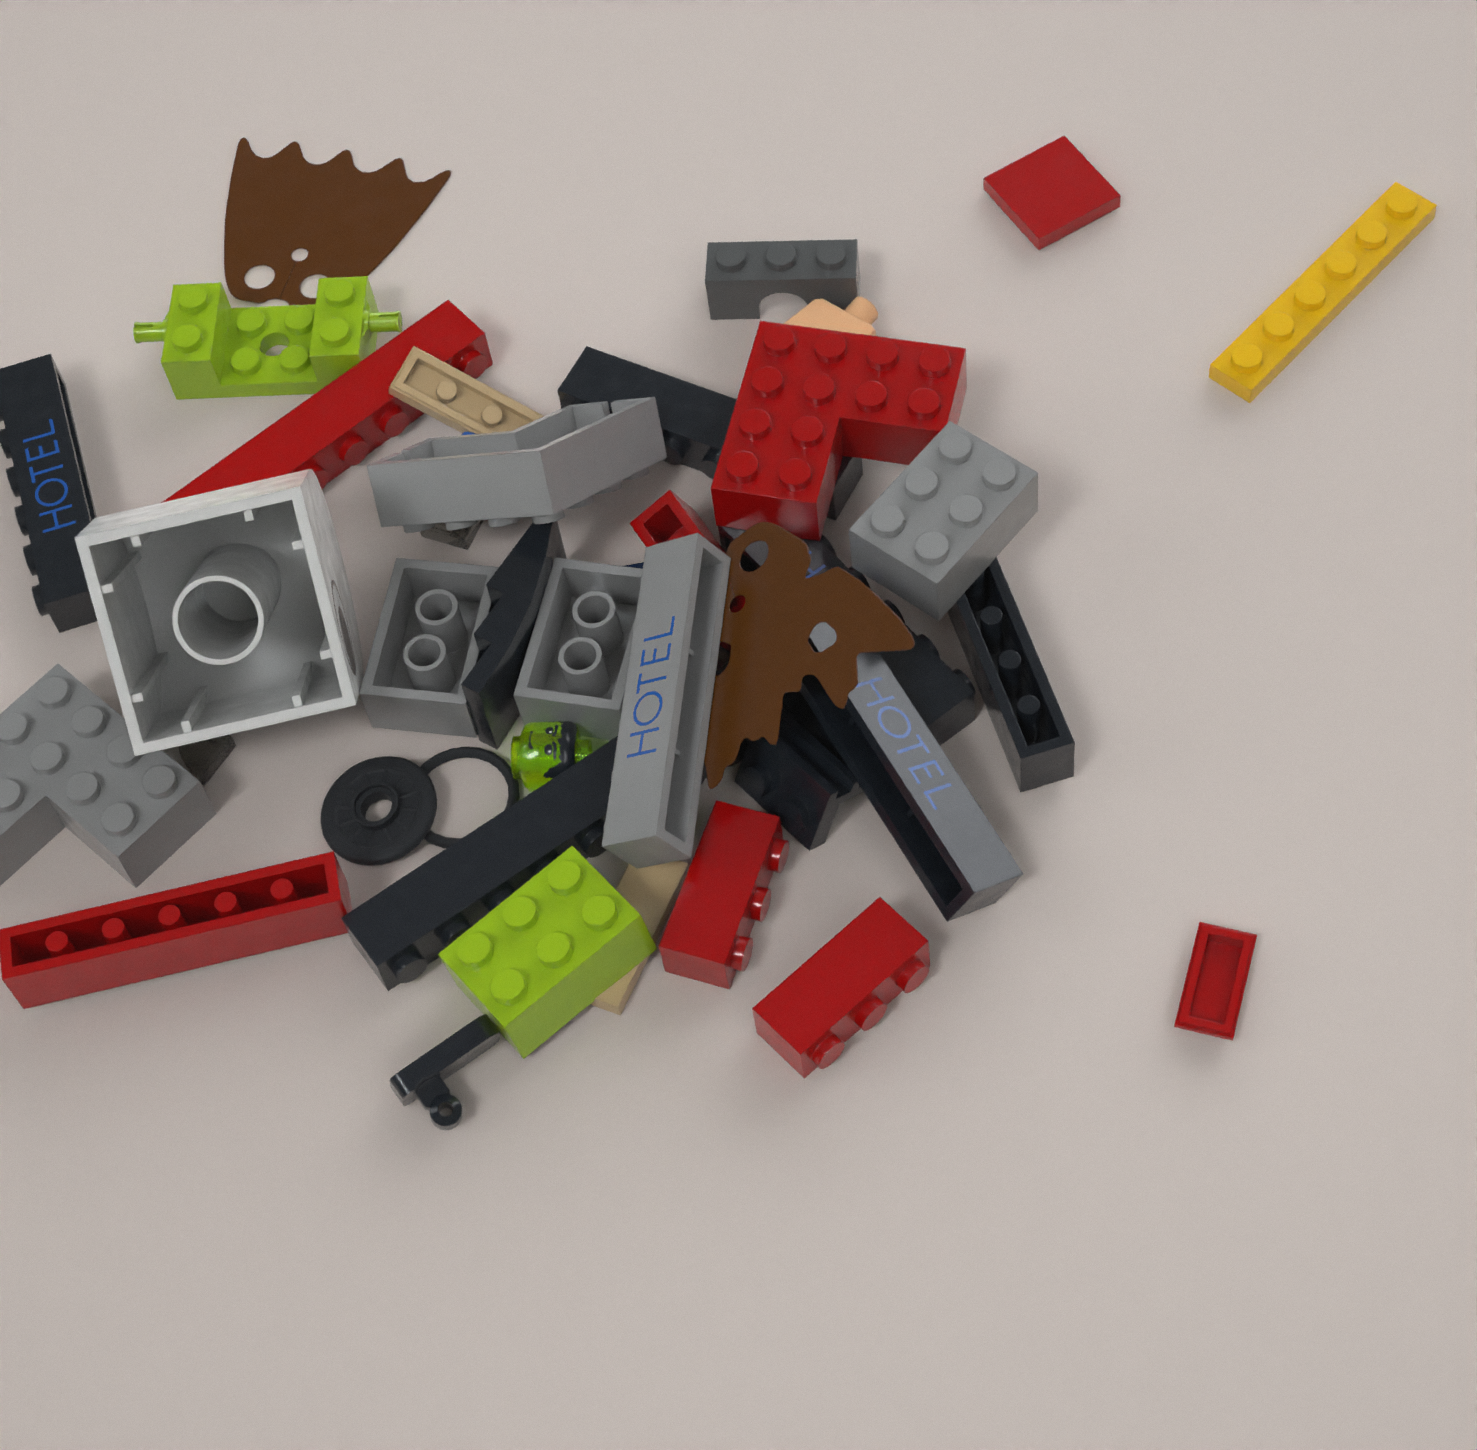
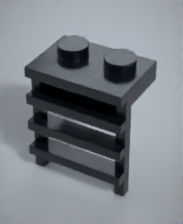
[734,702,864,851]

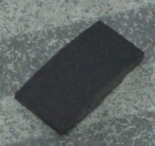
[461,521,567,750]

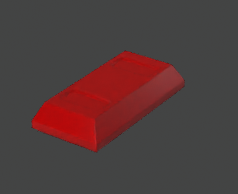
[1174,922,1257,1041]

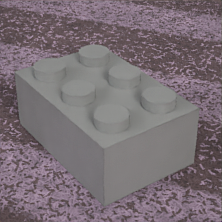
[849,421,1038,621]
[513,557,643,740]
[359,558,499,738]

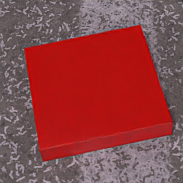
[983,135,1121,251]

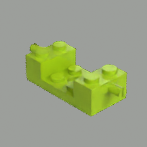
[133,276,402,400]

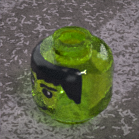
[511,721,593,792]

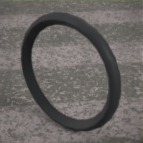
[421,747,520,849]

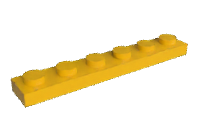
[1209,181,1437,403]

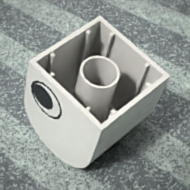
[75,469,363,756]

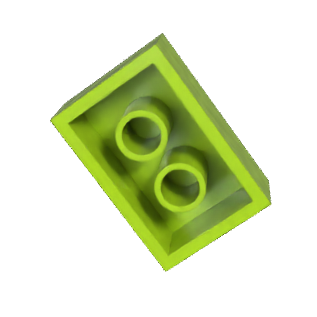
[438,846,657,1059]

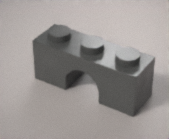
[705,239,860,320]

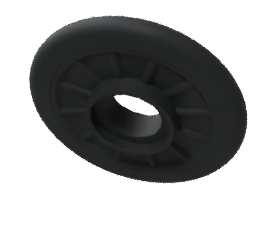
[321,756,437,866]

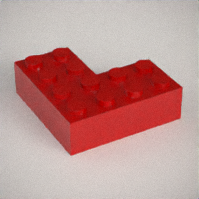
[711,321,967,541]

